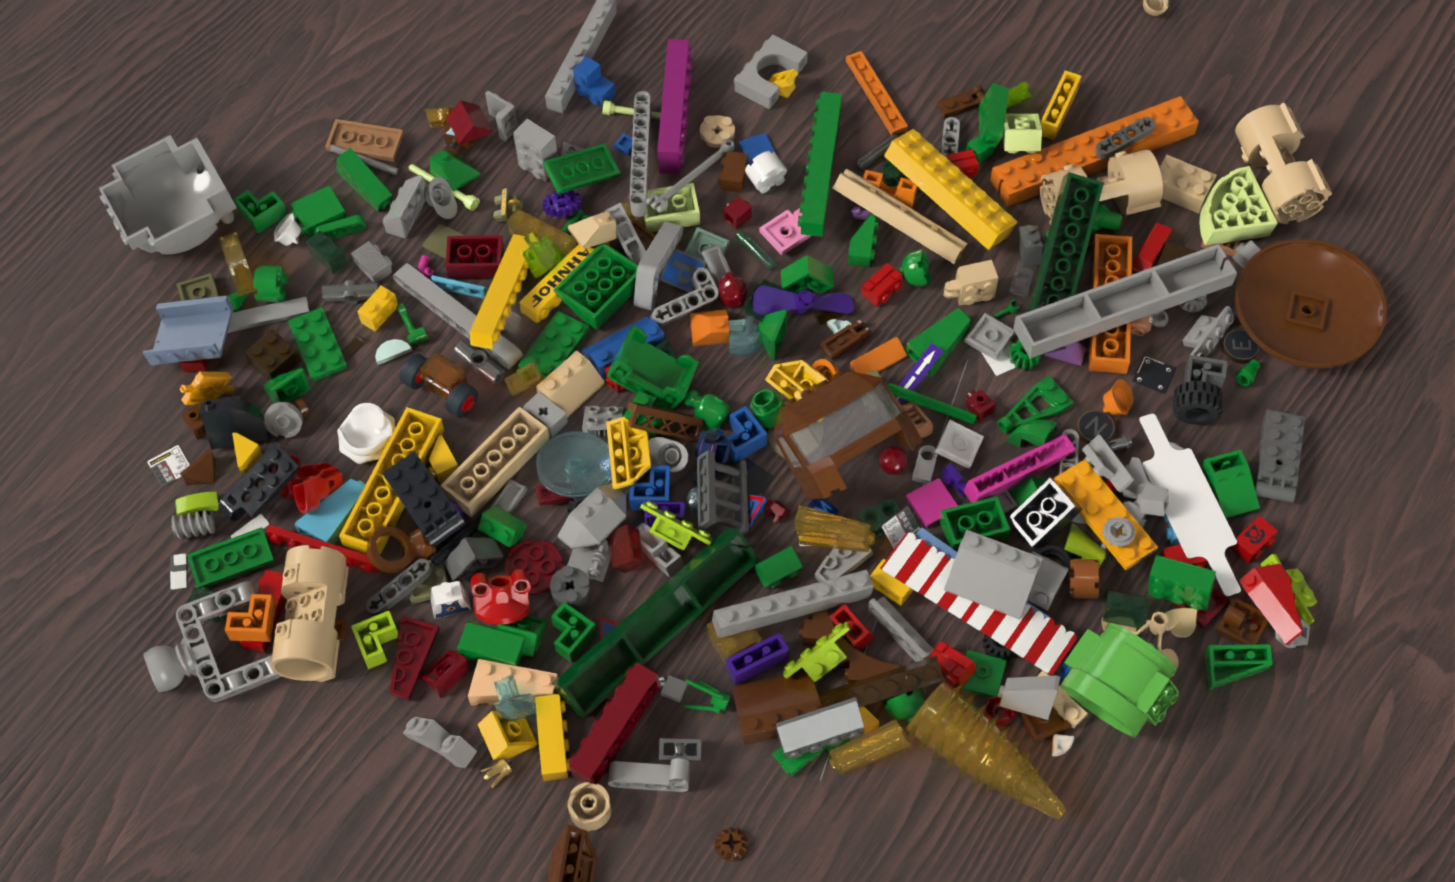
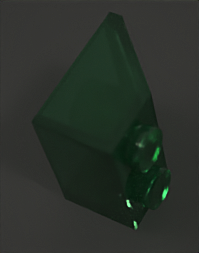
[1103,588,1149,629]

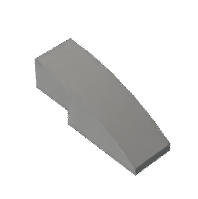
[629,522,685,578]

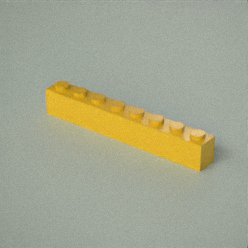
[470,234,537,349]

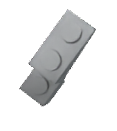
[1122,457,1169,516]
[403,717,477,768]

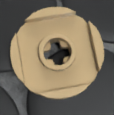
[700,115,735,148]

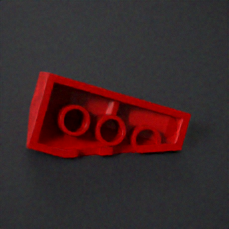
[1239,564,1303,645]

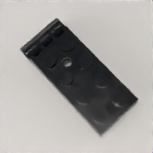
[382,451,467,547]

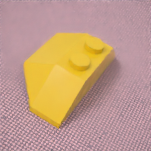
[765,360,829,425]
[606,417,652,490]

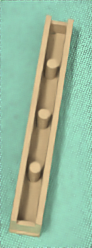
[832,169,967,264]

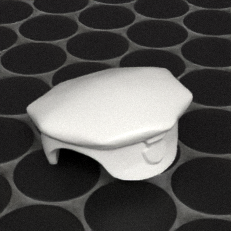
[337,403,395,464]

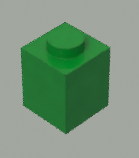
[966,136,994,164]

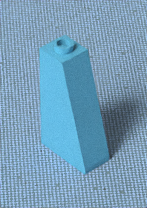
[294,479,366,545]

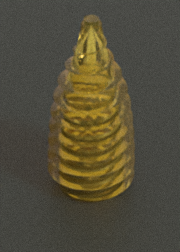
[906,681,1066,820]

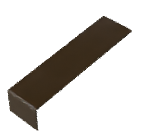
[814,311,844,325]
[341,333,364,361]

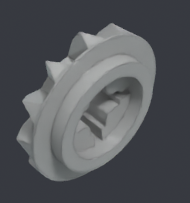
[1179,295,1207,312]
[1102,517,1135,548]

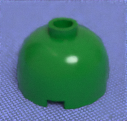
[900,249,931,287]
[882,688,925,722]

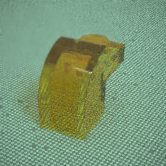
[504,362,544,396]

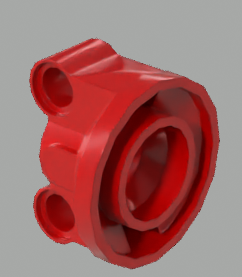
[471,569,531,624]

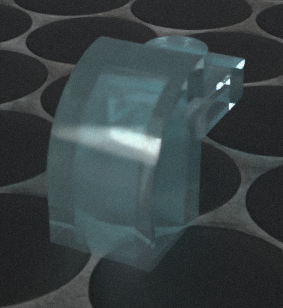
[729,316,760,357]
[494,675,536,720]

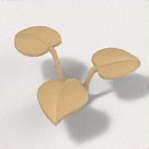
[1101,608,1197,677]

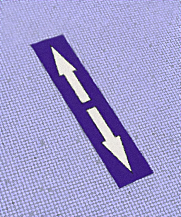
[895,343,943,406]

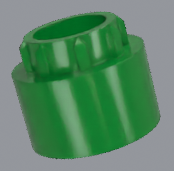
[750,389,785,428]

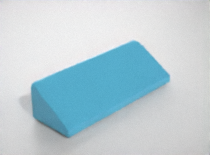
[431,275,489,299]

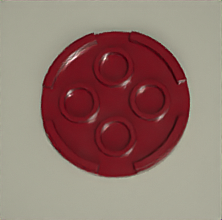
[504,539,564,595]

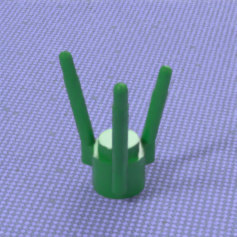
[683,679,731,713]

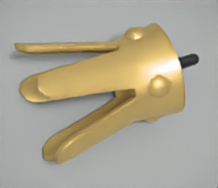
[481,759,512,788]

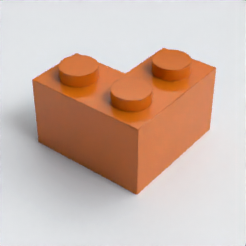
[225,594,276,642]

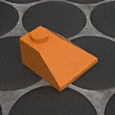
[690,310,730,346]

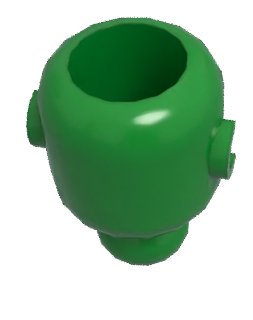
[684,389,731,429]

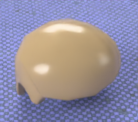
[1143,0,1169,16]

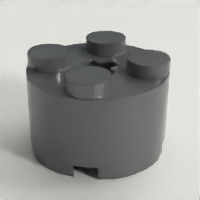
[549,566,591,612]

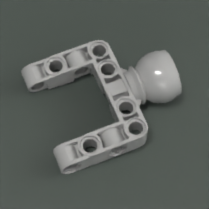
[143,581,282,702]

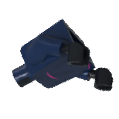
[691,428,732,486]

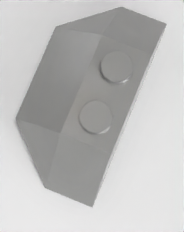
[558,483,626,549]

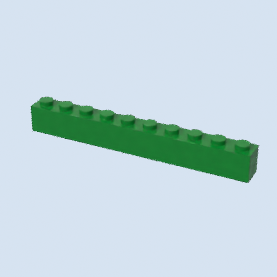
[798,92,842,237]

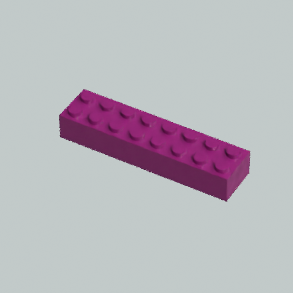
[657,39,693,174]

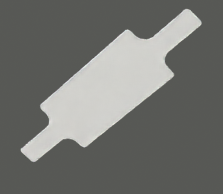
[1139,414,1241,596]

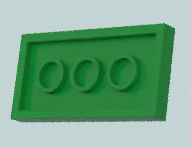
[543,143,621,194]
[288,307,348,382]
[517,311,590,381]
[187,527,275,591]

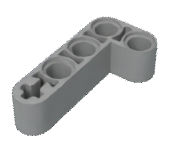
[650,268,719,327]
[607,758,690,792]

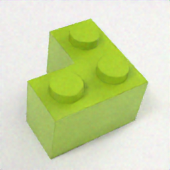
[351,611,398,669]

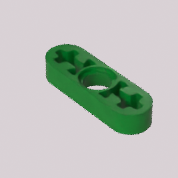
[313,215,366,242]

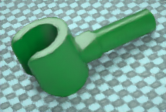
[994,300,1020,318]

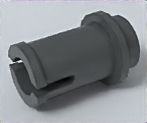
[1106,435,1132,452]

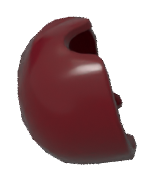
[879,446,908,475]
[983,696,1016,726]

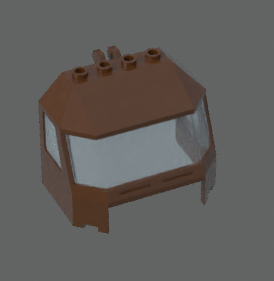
[773,370,923,500]

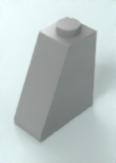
[998,676,1060,720]

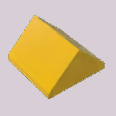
[232,433,263,476]

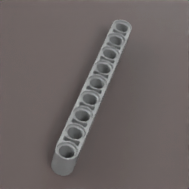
[629,91,652,217]
[393,263,523,369]

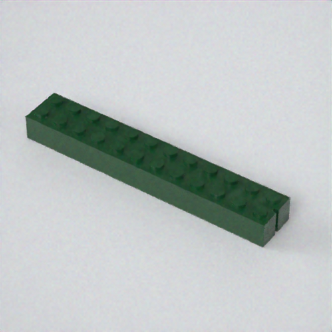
[552,528,760,718]

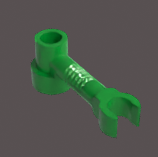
[396,303,429,346]

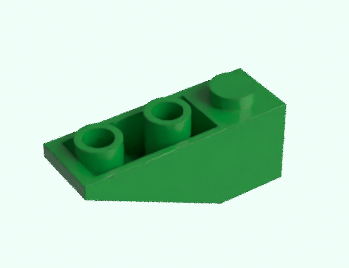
[848,213,879,268]

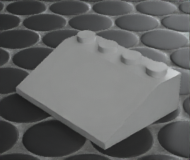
[944,530,1043,620]

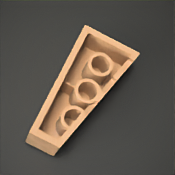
[468,659,558,706]

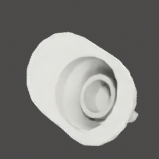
[274,213,301,246]

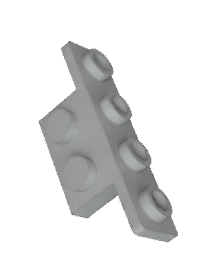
[1182,306,1234,358]
[1082,434,1134,493]

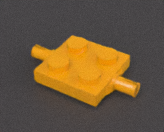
[180,371,234,405]

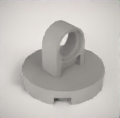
[264,402,303,438]

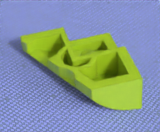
[1064,523,1106,568]

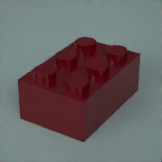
[445,235,504,279]

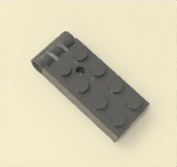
[1254,409,1305,503]

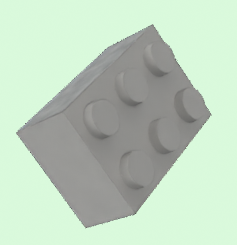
[513,119,558,182]

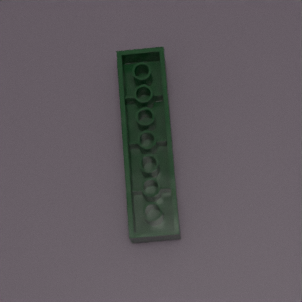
[1028,172,1104,312]

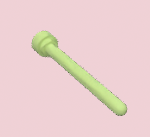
[602,100,661,120]
[409,164,479,211]

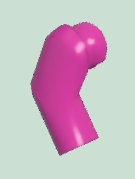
[417,255,434,279]

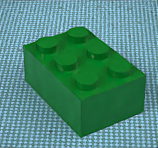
[939,496,1010,552]
[1148,555,1216,611]

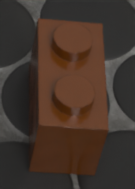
[718,151,748,193]

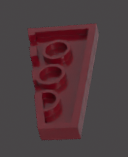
[389,615,440,701]

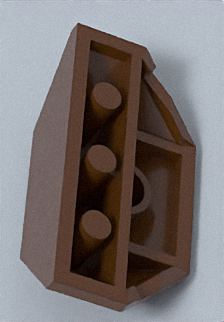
[547,825,597,882]

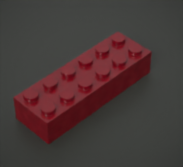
[569,663,661,784]

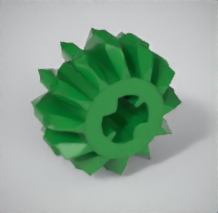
[1008,339,1041,371]

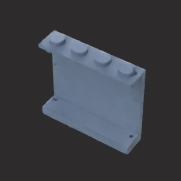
[143,296,234,366]

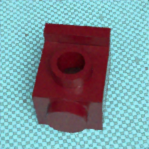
[965,389,996,422]

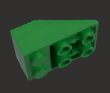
[1201,449,1260,519]

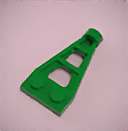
[997,375,1073,434]

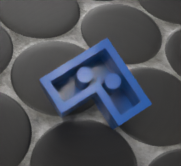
[573,56,616,108]
[726,406,767,463]
[629,466,671,511]

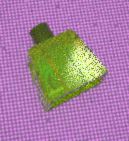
[522,232,565,279]

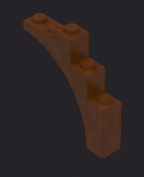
[799,609,899,684]

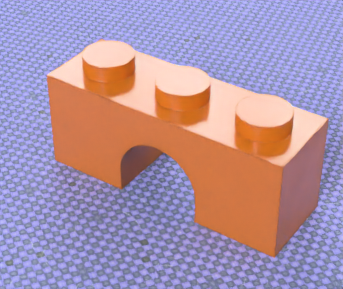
[863,170,918,209]

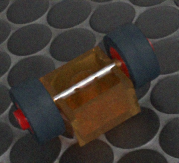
[399,352,478,418]

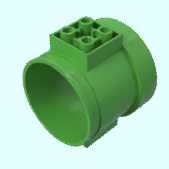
[1060,623,1179,738]

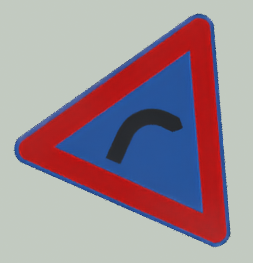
[747,494,767,531]

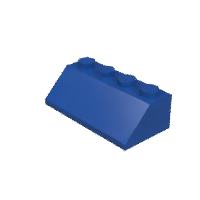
[582,317,665,379]

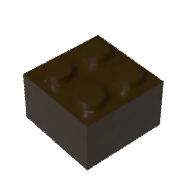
[244,329,301,381]

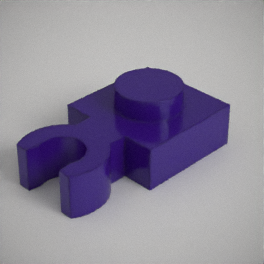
[941,463,966,498]

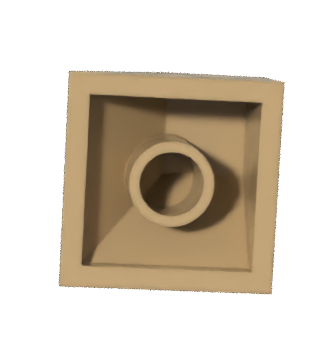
[568,212,617,249]

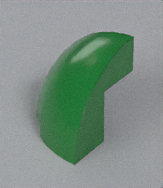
[1006,419,1058,448]

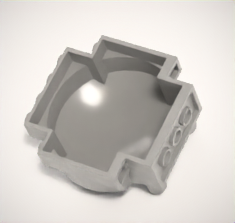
[99,135,237,255]

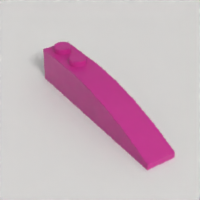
[964,434,1076,503]

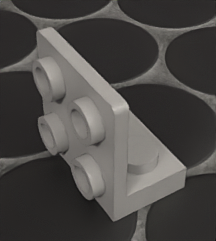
[485,91,518,141]

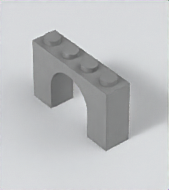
[734,35,807,109]

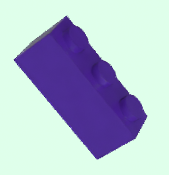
[726,633,789,686]

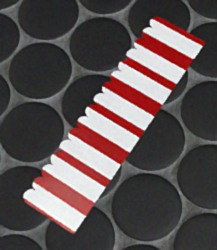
[880,533,1077,676]

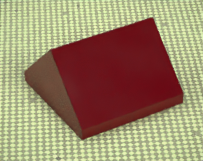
[446,100,493,145]
[420,650,470,698]

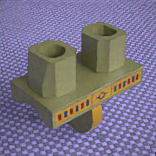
[493,188,523,225]

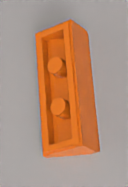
[850,337,907,374]

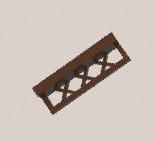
[627,401,704,442]

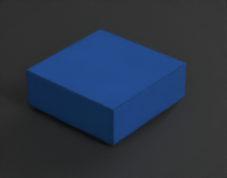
[614,133,632,156]

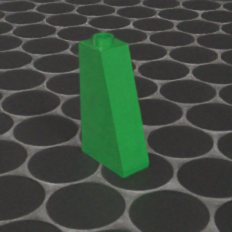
[979,83,1009,148]
[336,148,392,212]
[906,308,971,378]

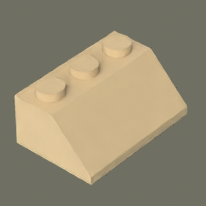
[536,351,605,418]

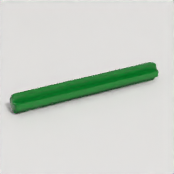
[887,383,977,424]

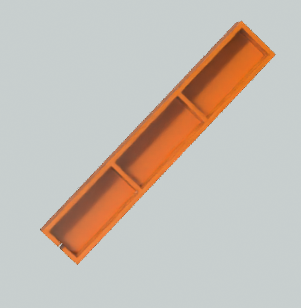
[990,96,1199,207]

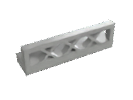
[868,597,934,662]

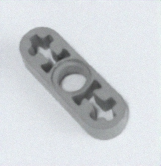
[941,117,960,155]

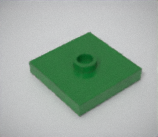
[957,650,1006,698]

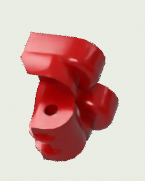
[275,454,342,514]

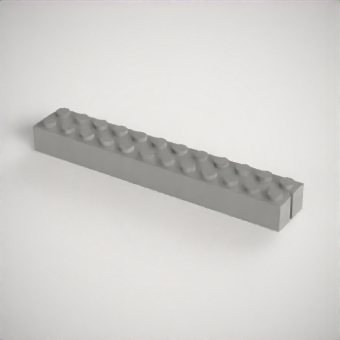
[1013,244,1237,358]

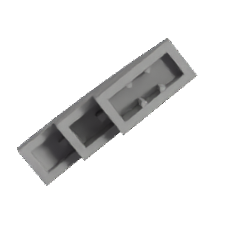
[604,203,646,265]

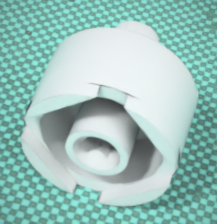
[745,151,787,194]

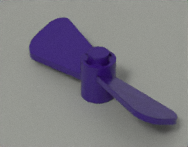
[753,286,854,316]

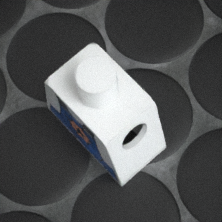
[431,581,472,619]

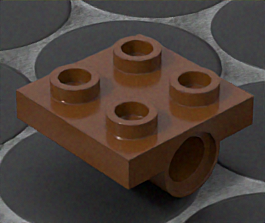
[1216,597,1268,645]

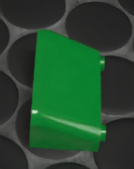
[607,325,699,410]

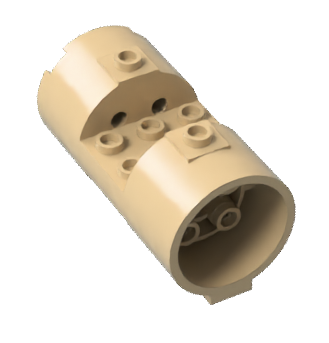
[1235,103,1332,224]
[1040,149,1163,224]
[271,545,349,682]

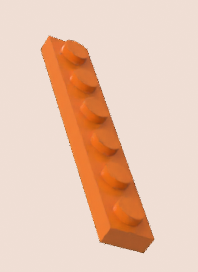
[846,51,908,136]

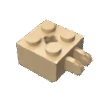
[943,260,998,306]

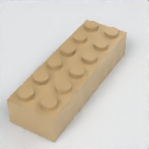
[440,407,550,518]

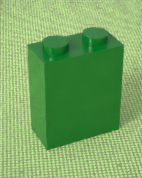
[290,186,347,239]

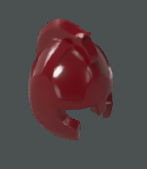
[717,271,747,309]

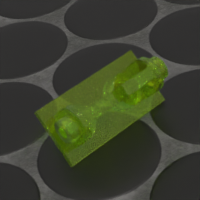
[1006,81,1031,109]

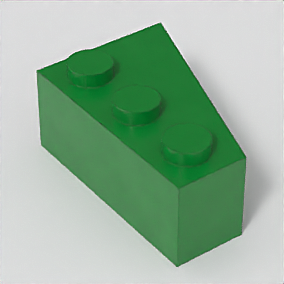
[1204,645,1273,691]

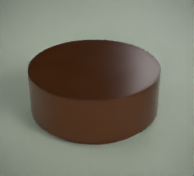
[296,398,310,418]

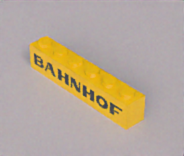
[519,242,610,324]

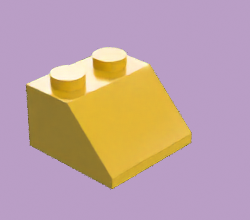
[478,710,538,760]

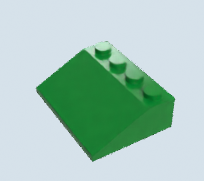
[553,243,638,330]

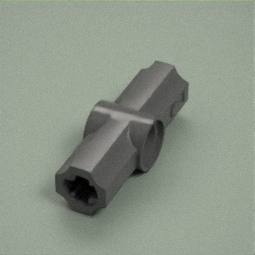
[322,280,379,304]
[454,340,505,385]

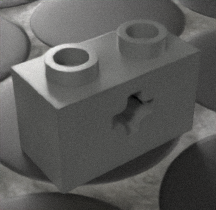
[658,738,701,760]

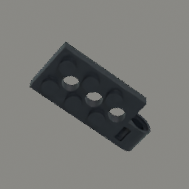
[218,442,302,521]

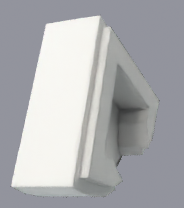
[1052,734,1074,756]

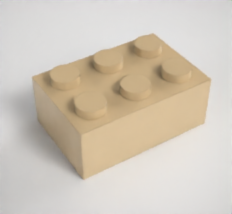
[1160,155,1217,214]

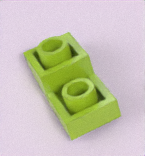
[175,492,218,516]

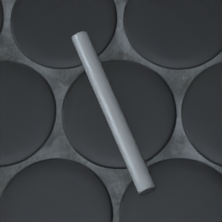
[330,144,399,175]

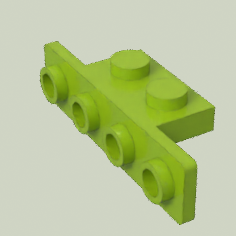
[640,501,713,551]
[1261,554,1317,625]
[783,622,850,682]

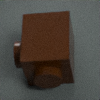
[181,405,206,440]

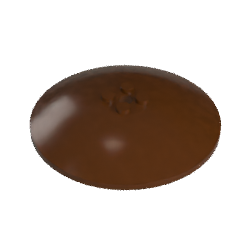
[1235,239,1387,368]

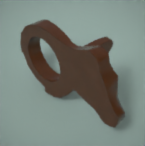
[366,525,442,573]

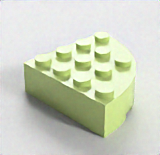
[1199,166,1278,246]

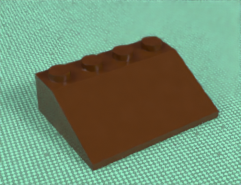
[731,671,822,745]

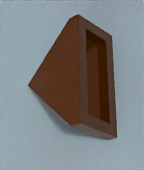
[180,449,216,485]

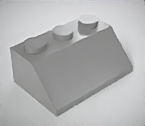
[383,175,426,239]

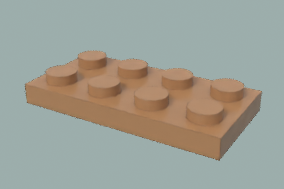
[325,119,404,162]

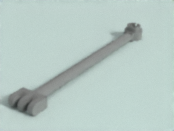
[645,139,735,213]

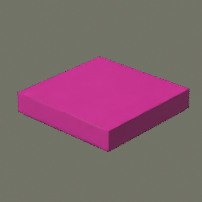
[906,478,958,528]

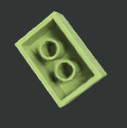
[1002,114,1042,153]
[644,183,700,232]

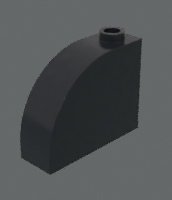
[200,398,269,450]

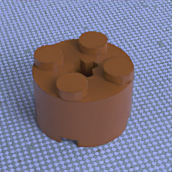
[1070,559,1099,599]

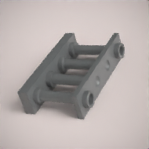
[697,450,749,535]

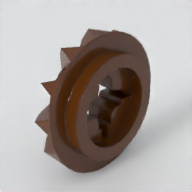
[715,827,748,861]

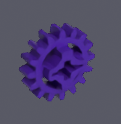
[542,190,582,219]

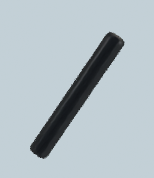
[431,512,484,566]

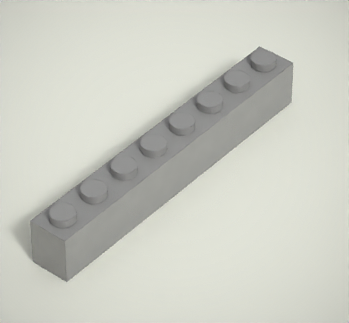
[545,0,617,114]
[712,570,874,639]

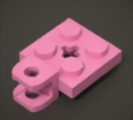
[759,208,810,255]

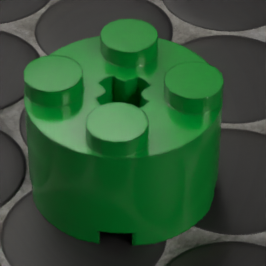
[253,265,288,302]

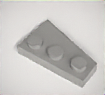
[815,527,873,582]

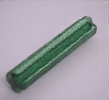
[735,230,776,271]

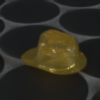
[422,105,456,127]

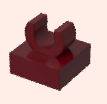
[765,499,791,523]

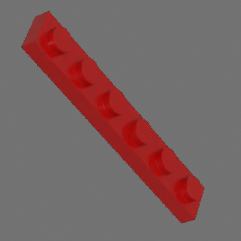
[266,525,379,573]

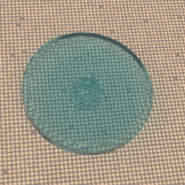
[536,432,612,497]

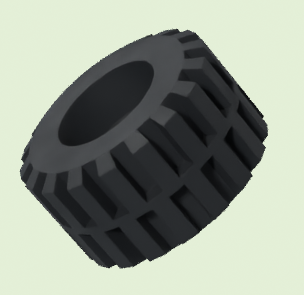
[1173,381,1223,425]

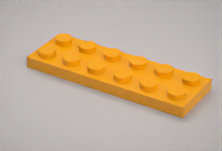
[1054,459,1158,570]

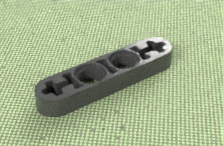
[1095,117,1155,159]
[366,559,433,616]

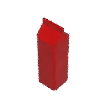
[1132,223,1173,273]

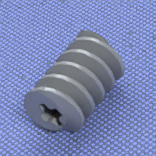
[171,510,215,539]

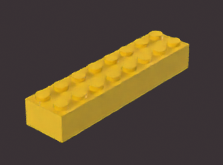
[884,129,1018,250]
[339,407,444,555]

